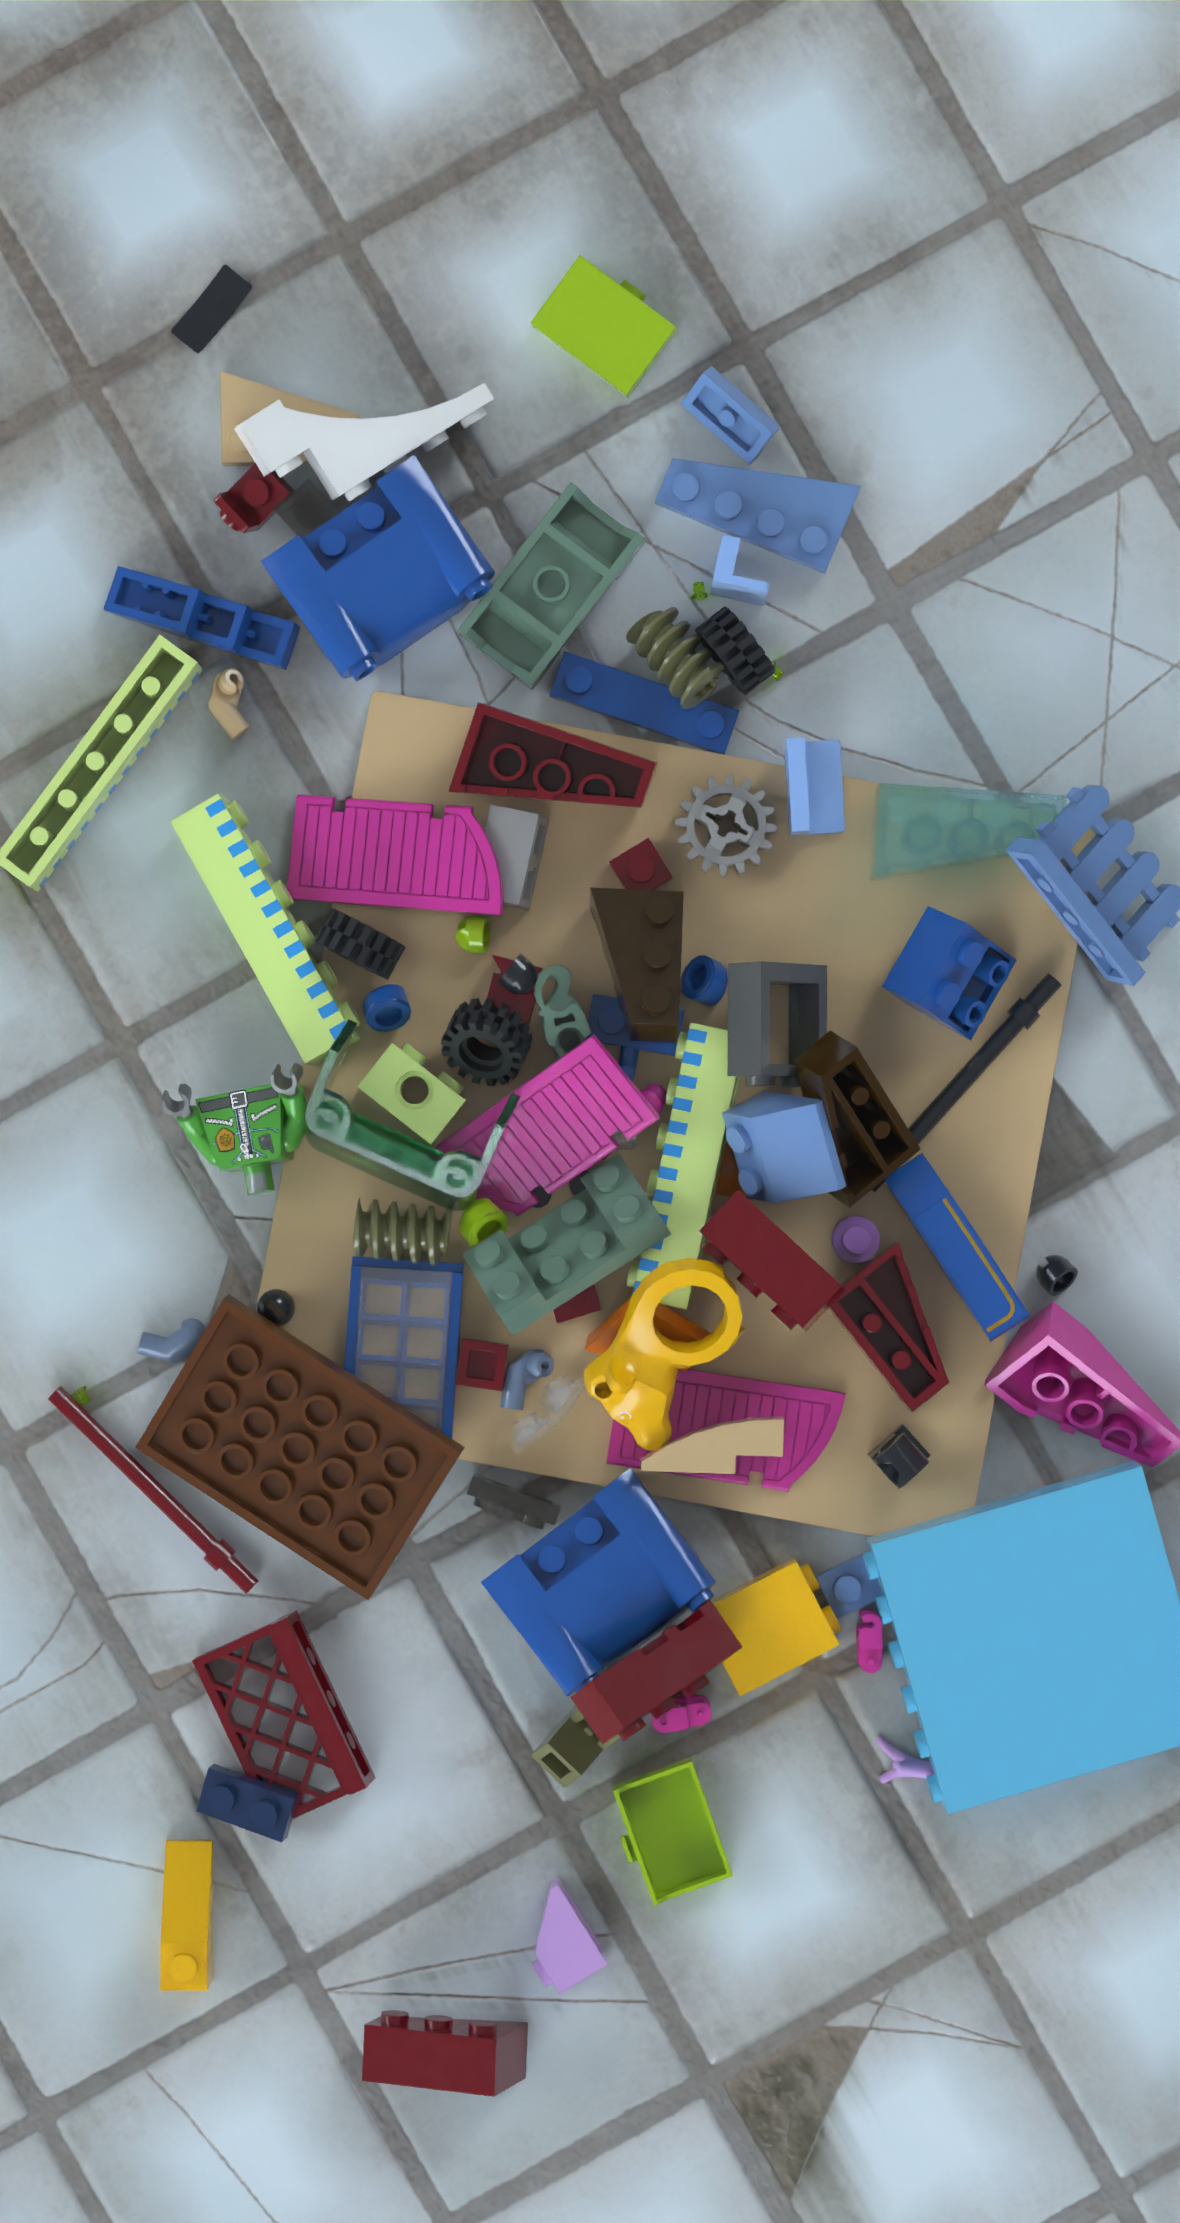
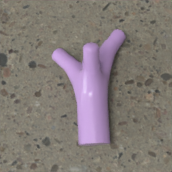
[876,1736,934,1784]

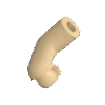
[208,668,250,741]

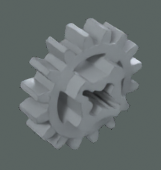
[675,774,777,877]

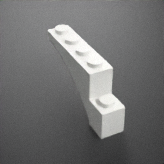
[234,383,494,501]

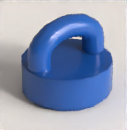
[681,955,728,1007]
[362,984,411,1032]

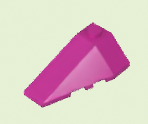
[985,1301,1180,1468]

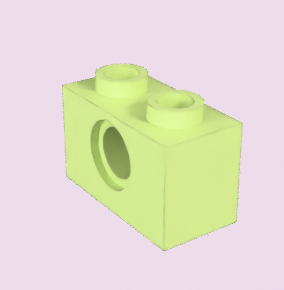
[357,1042,467,1145]

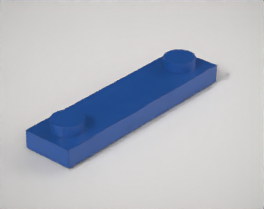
[550,651,739,755]

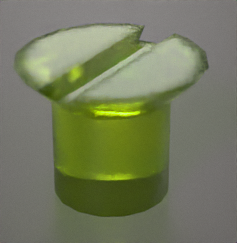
[691,582,709,600]
[771,661,784,681]
[71,1385,91,1405]

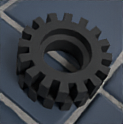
[695,606,775,695]
[314,908,405,980]
[441,998,532,1086]

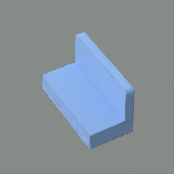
[710,534,770,606]
[784,737,845,836]

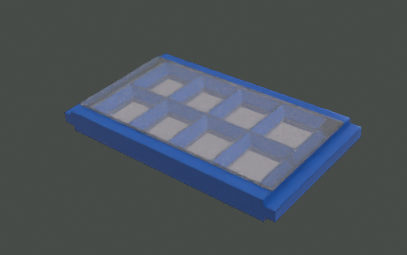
[344,1256,464,1439]

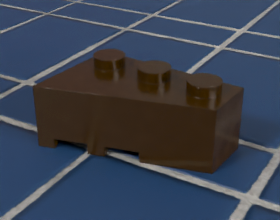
[589,887,684,1043]
[794,1030,921,1208]

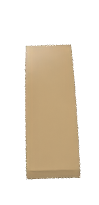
[640,1416,784,1474]

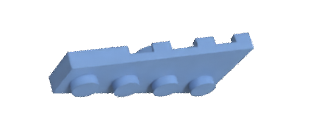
[655,458,861,574]

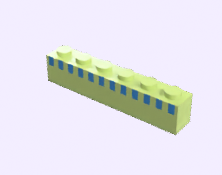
[0,635,203,892]
[170,794,361,1066]
[627,1023,740,1310]

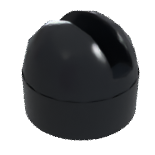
[497,953,538,994]
[1036,1255,1078,1296]
[257,1289,295,1326]

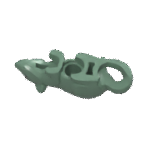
[534,964,591,1061]

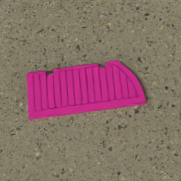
[287,795,503,916]
[422,1034,660,1216]
[606,1369,846,1492]

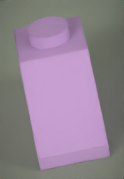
[532,1876,607,1994]

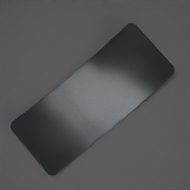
[171,265,252,353]

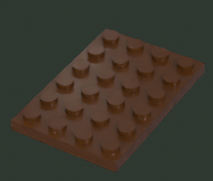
[135,1294,465,1600]

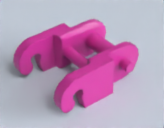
[856,1608,883,1673]
[651,1695,712,1733]

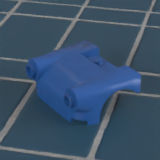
[261,455,495,681]
[481,1468,716,1696]

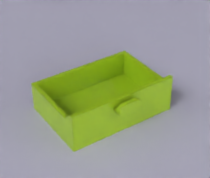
[530,255,678,398]
[613,1757,733,1906]

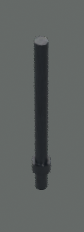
[872,973,1062,1192]

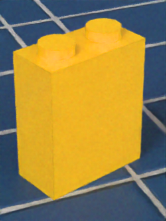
[711,1558,842,1696]

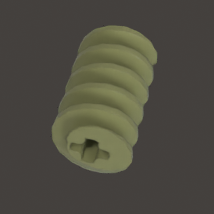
[626,607,724,710]
[353,1198,452,1266]

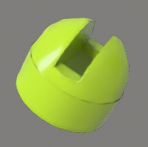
[455,916,491,954]

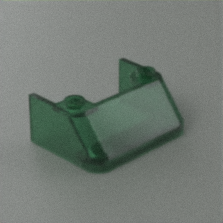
[304,1019,521,1211]

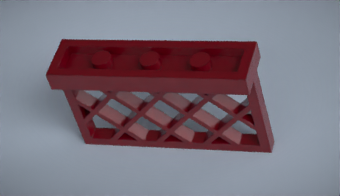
[192,1610,376,1819]

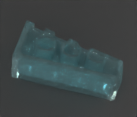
[870,783,1067,881]

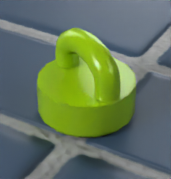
[459,1198,508,1247]

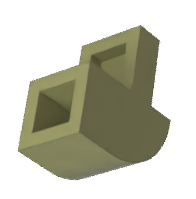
[531,1706,620,1787]

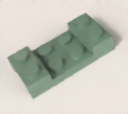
[458,482,645,690]
[462,1154,671,1336]

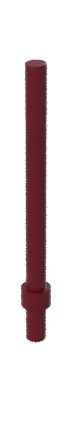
[48,1386,259,1594]

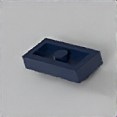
[196,1764,299,1842]

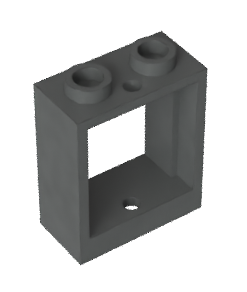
[727,961,827,1087]

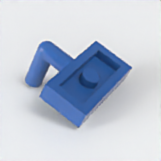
[587,994,684,1082]

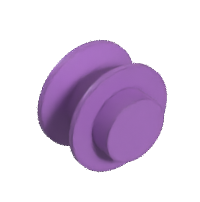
[832,1216,880,1263]

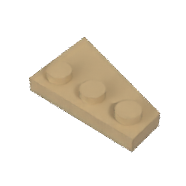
[220,371,360,466]

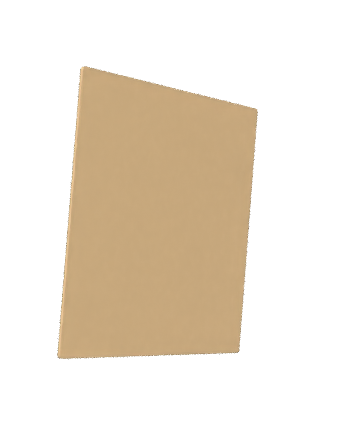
[256,691,1096,1536]

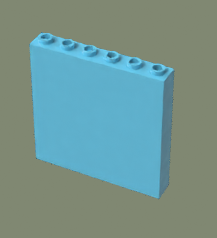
[862,1460,1180,1814]

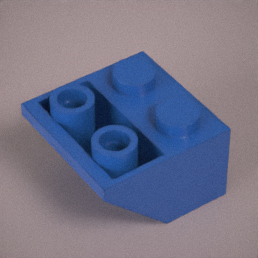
[882,906,1017,1040]

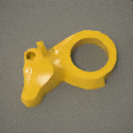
[584,1258,746,1451]

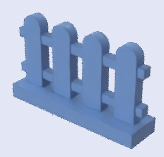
[1006,785,1180,986]

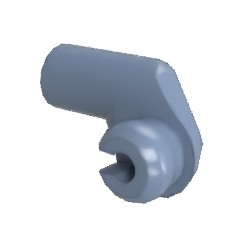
[138,1318,205,1363]
[500,1349,554,1410]

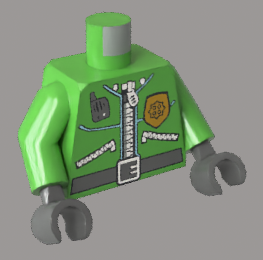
[161,1063,310,1195]

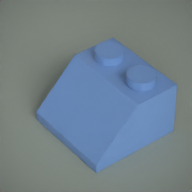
[722,1090,846,1204]

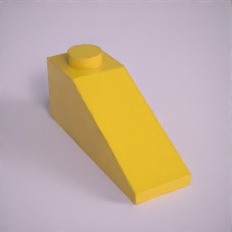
[160,1840,213,1991]

